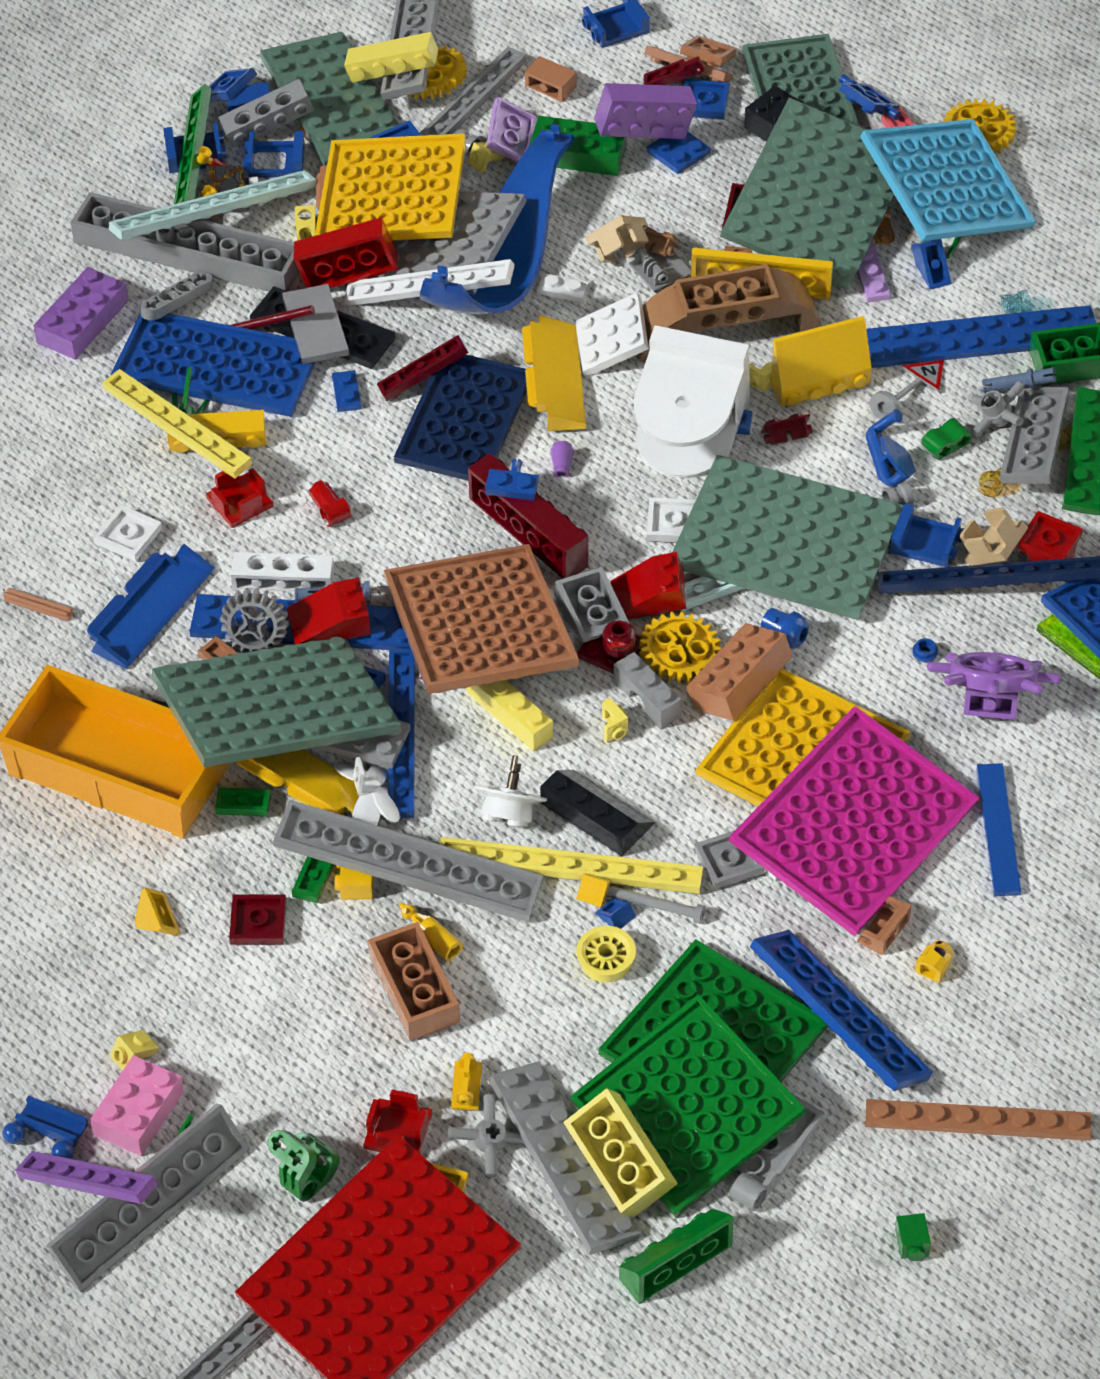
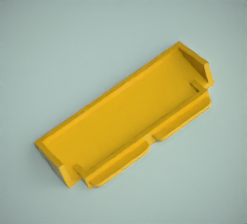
[522,315,586,431]
[236,750,359,815]

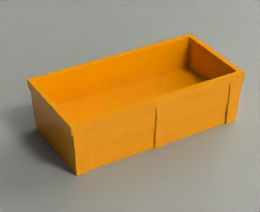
[0,664,230,839]

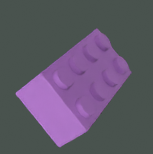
[594,83,697,139]
[33,267,129,360]

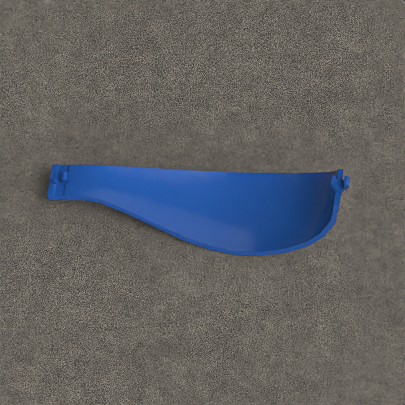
[420,124,575,315]

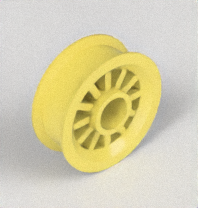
[576,926,636,982]

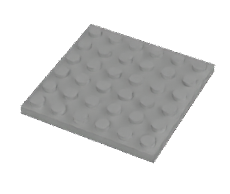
[362,191,527,294]

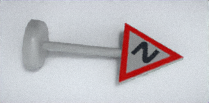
[870,360,944,419]

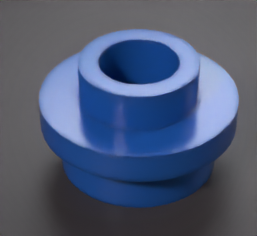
[912,638,938,662]

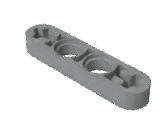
[141,272,213,320]

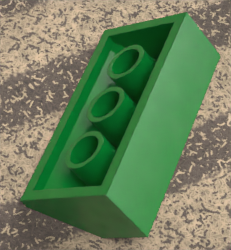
[619,1208,734,1304]

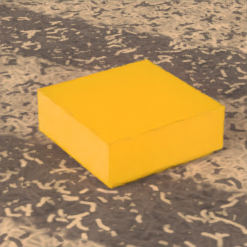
[576,873,610,907]

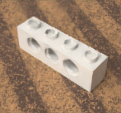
[231,552,334,591]

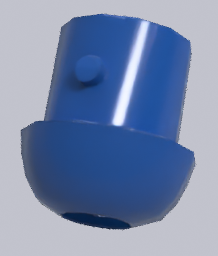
[760,608,809,649]

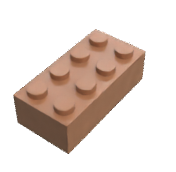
[686,623,793,721]
[368,922,461,1041]

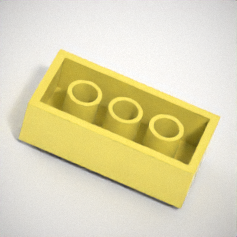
[563,1089,678,1218]

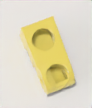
[295,205,316,241]

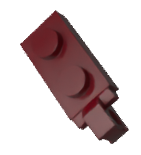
[644,56,704,85]

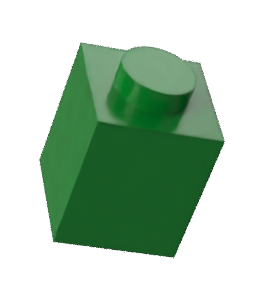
[895,1213,931,1261]

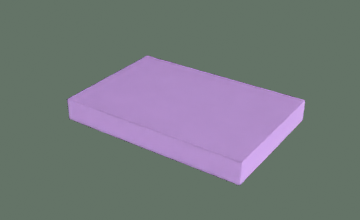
[486,97,536,163]

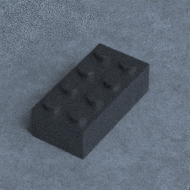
[744,85,809,142]

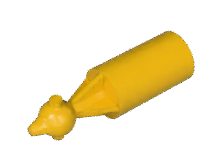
[399,903,463,962]

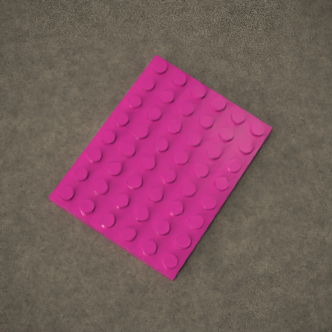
[729,706,979,937]

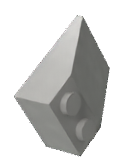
[555,567,630,643]

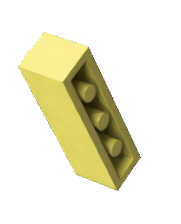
[344,32,438,83]
[466,680,553,751]

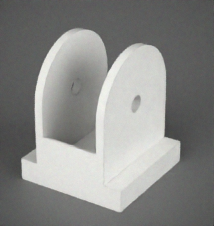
[634,325,750,478]

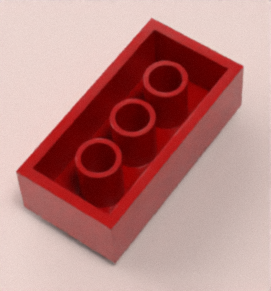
[293,217,398,288]

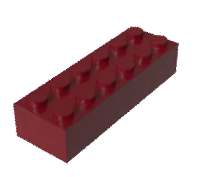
[468,453,589,579]

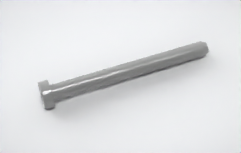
[606,886,705,924]

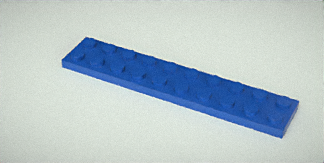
[867,305,1096,368]
[189,594,411,650]

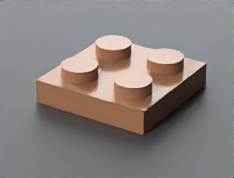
[680,35,737,67]

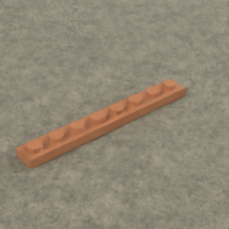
[865,1099,1091,1141]

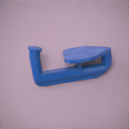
[866,409,916,487]

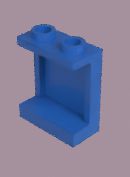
[581,0,650,48]
[163,122,227,173]
[890,504,964,567]

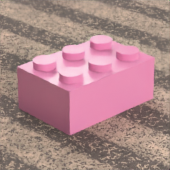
[90,1055,184,1156]

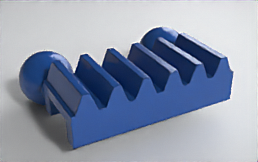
[2,1095,88,1159]

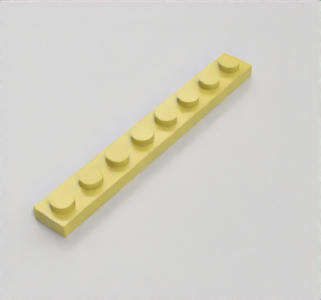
[102,369,252,479]

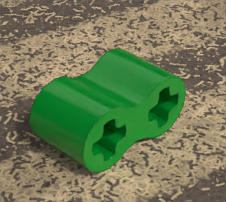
[921,418,972,460]

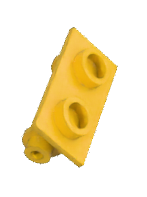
[451,1052,482,1110]

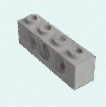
[219,78,315,147]

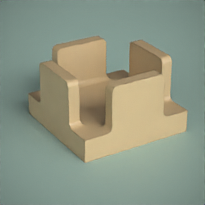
[585,215,649,263]
[960,507,1028,565]

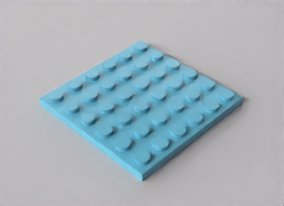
[860,119,1036,241]

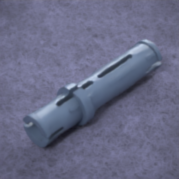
[982,367,1056,393]

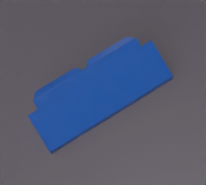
[87,544,215,669]

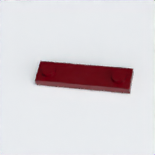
[377,335,469,401]

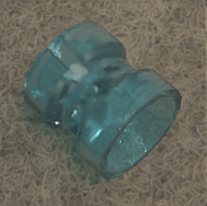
[1001,290,1031,314]

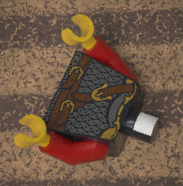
[197,146,258,196]

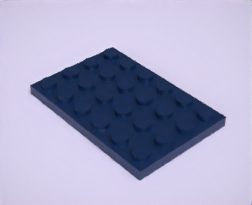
[394,354,527,481]

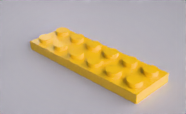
[691,248,833,300]

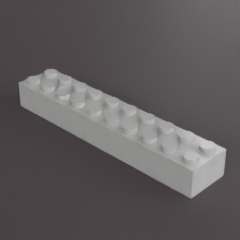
[71,192,299,291]

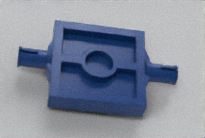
[839,74,901,120]

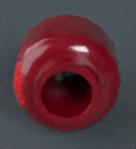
[602,620,636,658]

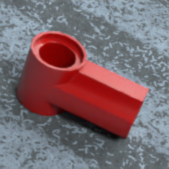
[309,480,351,527]

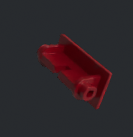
[761,413,813,446]

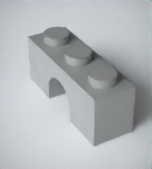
[614,652,681,729]

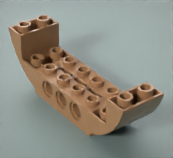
[638,264,823,361]

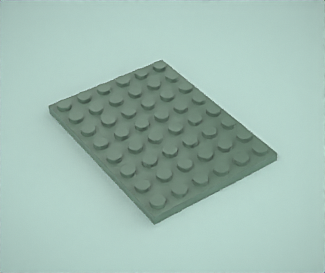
[720,98,894,291]
[672,455,904,620]
[152,637,401,767]

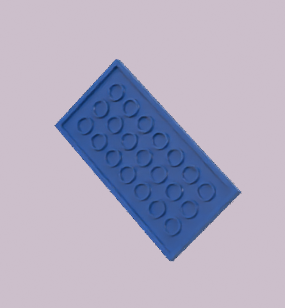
[110,313,316,417]

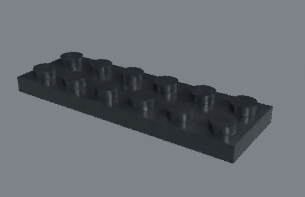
[250,286,395,369]

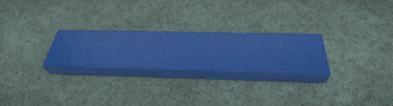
[976,763,1021,897]

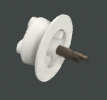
[474,755,547,827]

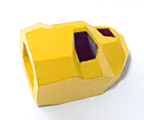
[915,940,953,982]

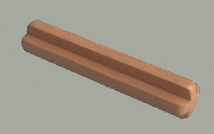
[3,588,73,621]

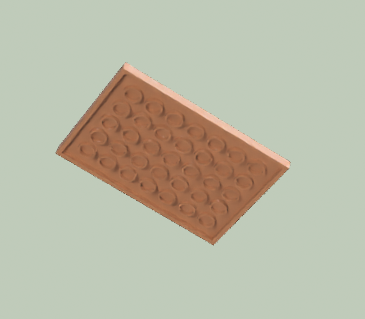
[384,544,579,694]

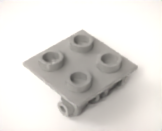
[629,248,691,292]

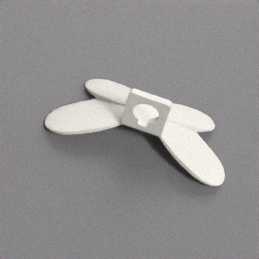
[334,757,400,825]

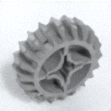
[220,587,289,653]

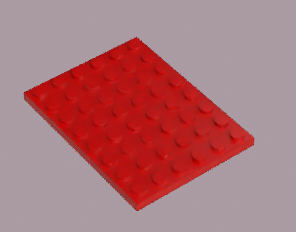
[235,1134,521,1379]

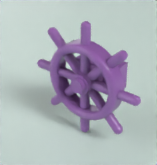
[927,651,1061,720]

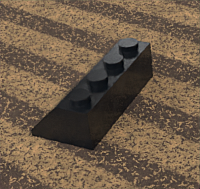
[540,770,655,856]

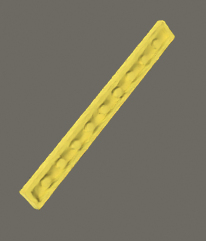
[440,837,703,894]

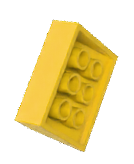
[771,316,872,407]

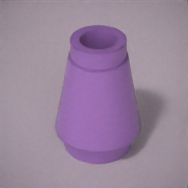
[550,441,574,477]

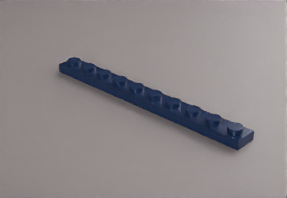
[878,556,1100,594]

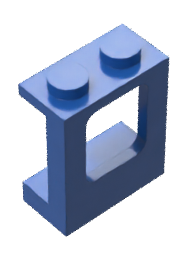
[243,131,305,177]

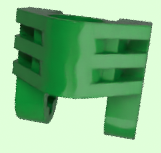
[267,1130,340,1202]

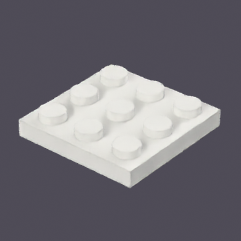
[576,293,649,376]

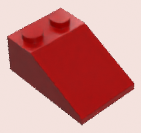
[610,552,687,620]
[287,578,371,644]

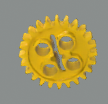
[407,44,467,100]
[943,98,1016,152]
[639,612,722,685]

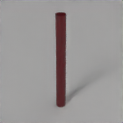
[231,305,315,329]

